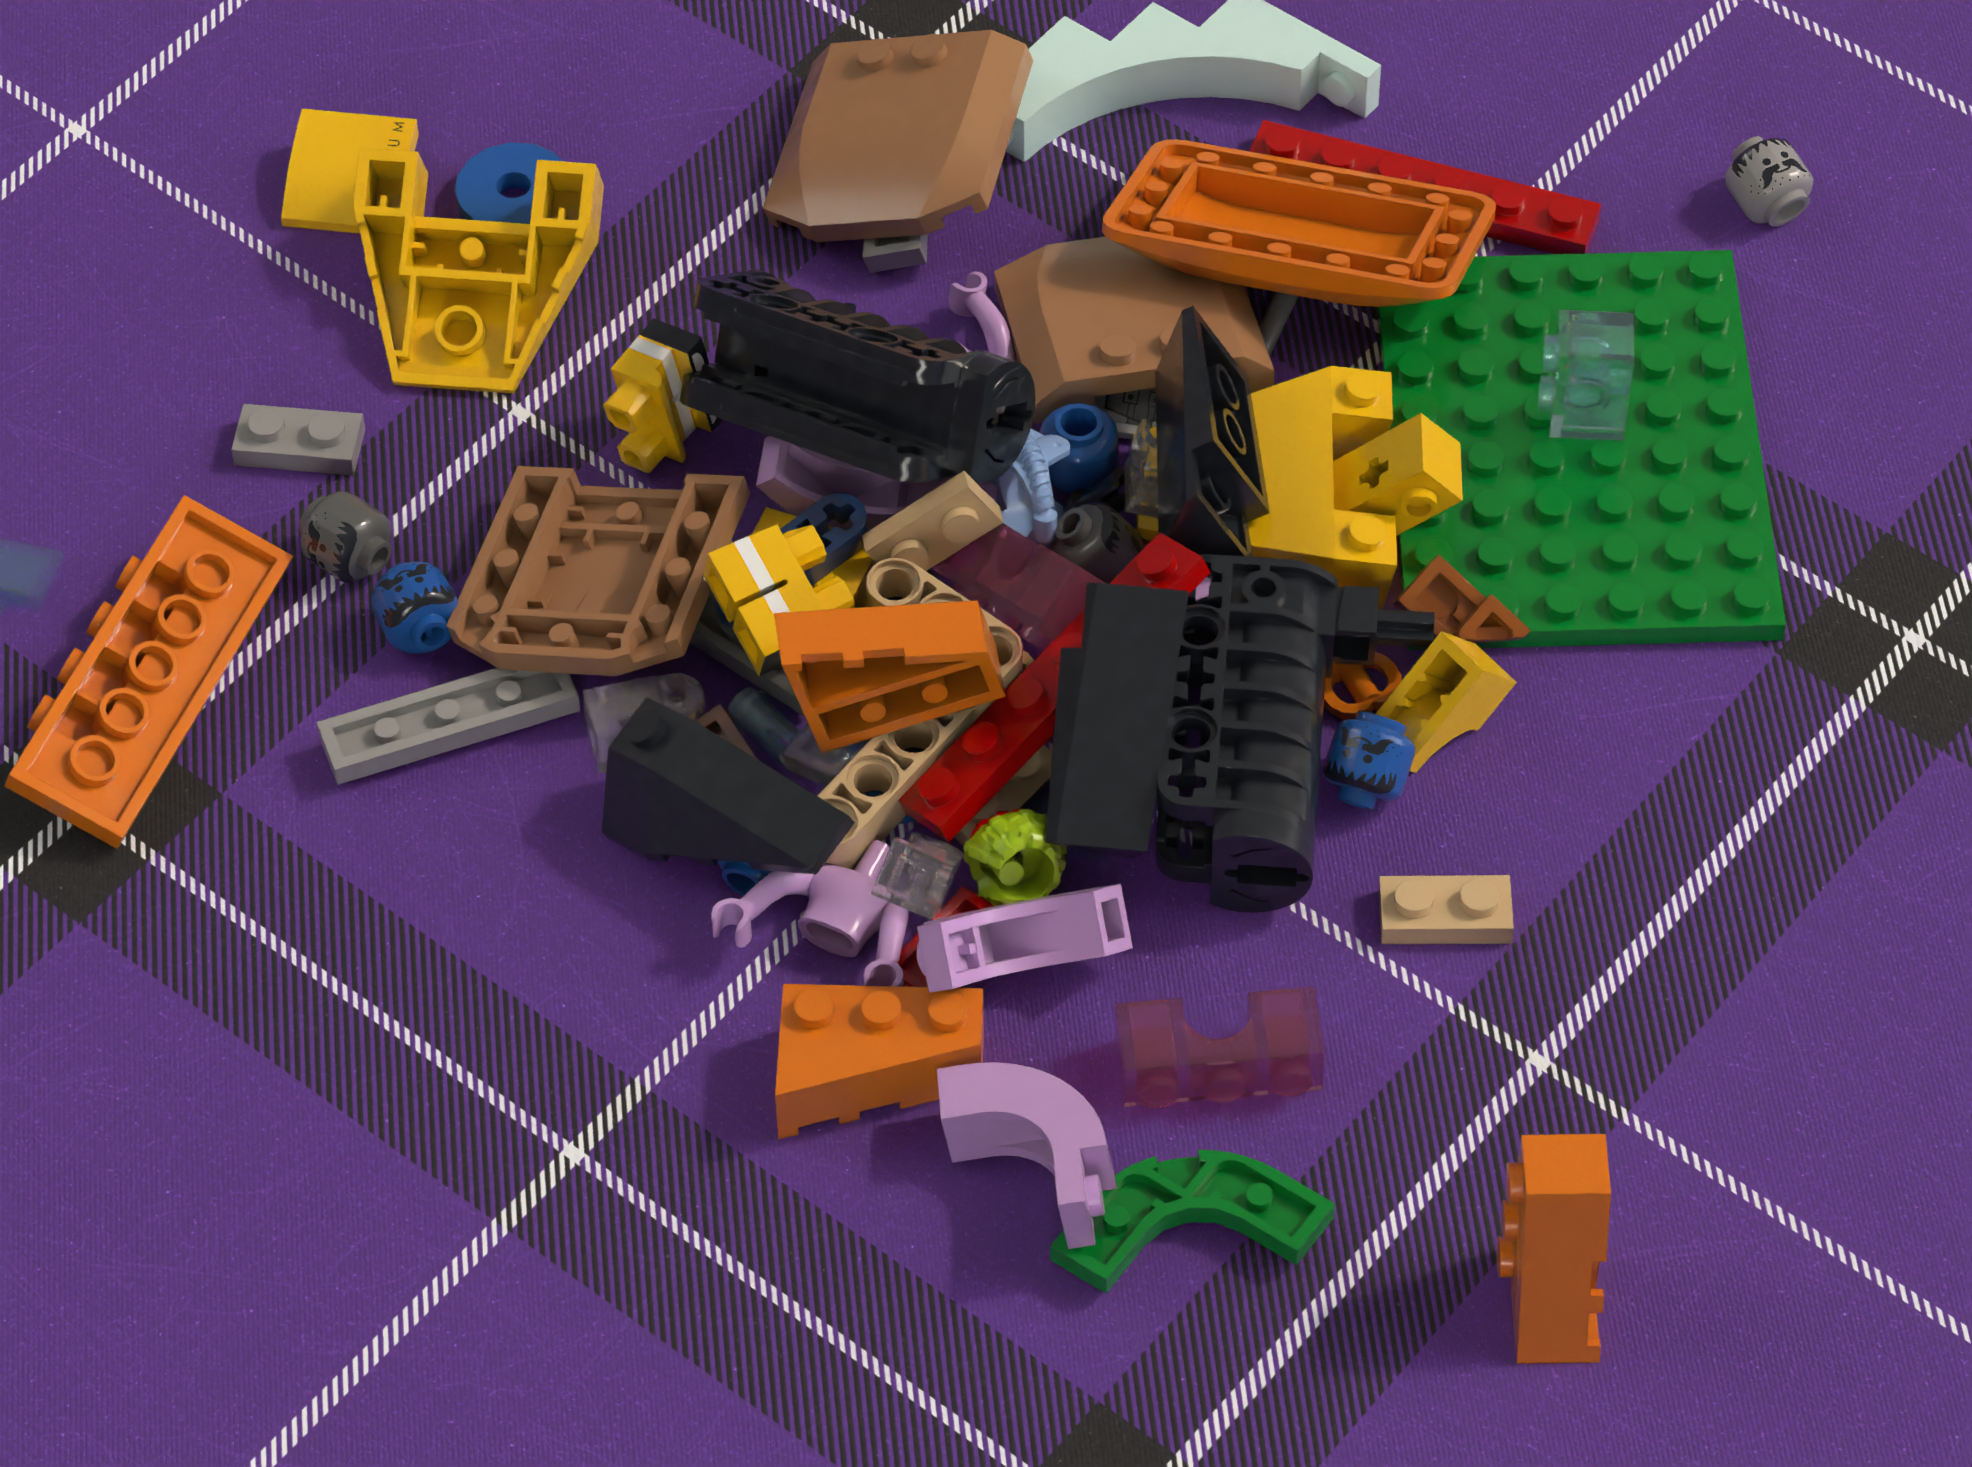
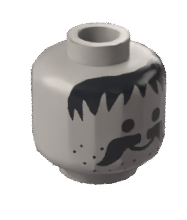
[1725,136,1813,226]

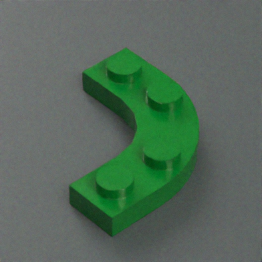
[1050,1150,1335,1294]

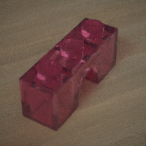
[933,523,1105,650]
[1115,987,1325,1108]

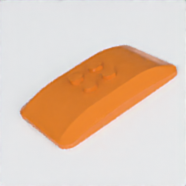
[1102,139,1496,307]

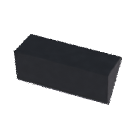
[1155,306,1270,557]
[1045,582,1189,858]

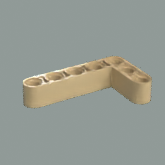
[818,558,1023,870]

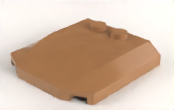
[763,30,1033,242]
[994,237,1274,424]
[446,466,751,676]

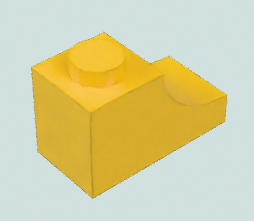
[1376,631,1517,773]

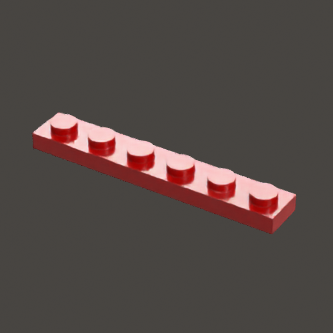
[1249,120,1602,254]
[898,532,1211,842]

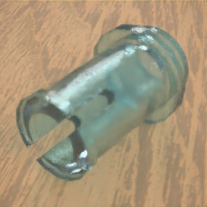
[727,687,808,765]

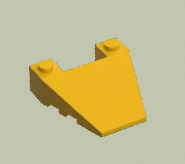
[353,148,604,394]
[1136,366,1397,609]

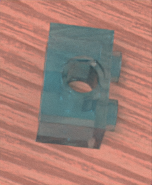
[1538,310,1634,441]

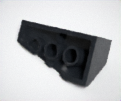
[602,697,855,875]

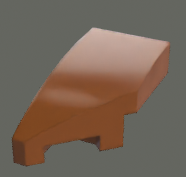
[1392,554,1531,643]

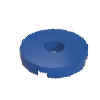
[455,142,564,224]

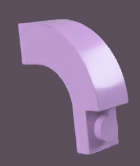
[917,884,1133,993]
[937,1062,1117,1249]

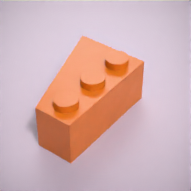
[774,600,1006,753]
[775,984,984,1140]
[1497,1134,1611,1364]

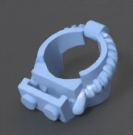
[991,429,1070,553]

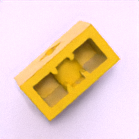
[1333,413,1463,536]

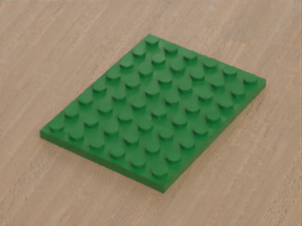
[1376,250,1786,650]

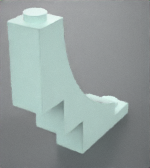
[1006,0,1381,162]

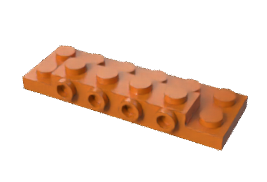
[4,495,293,849]

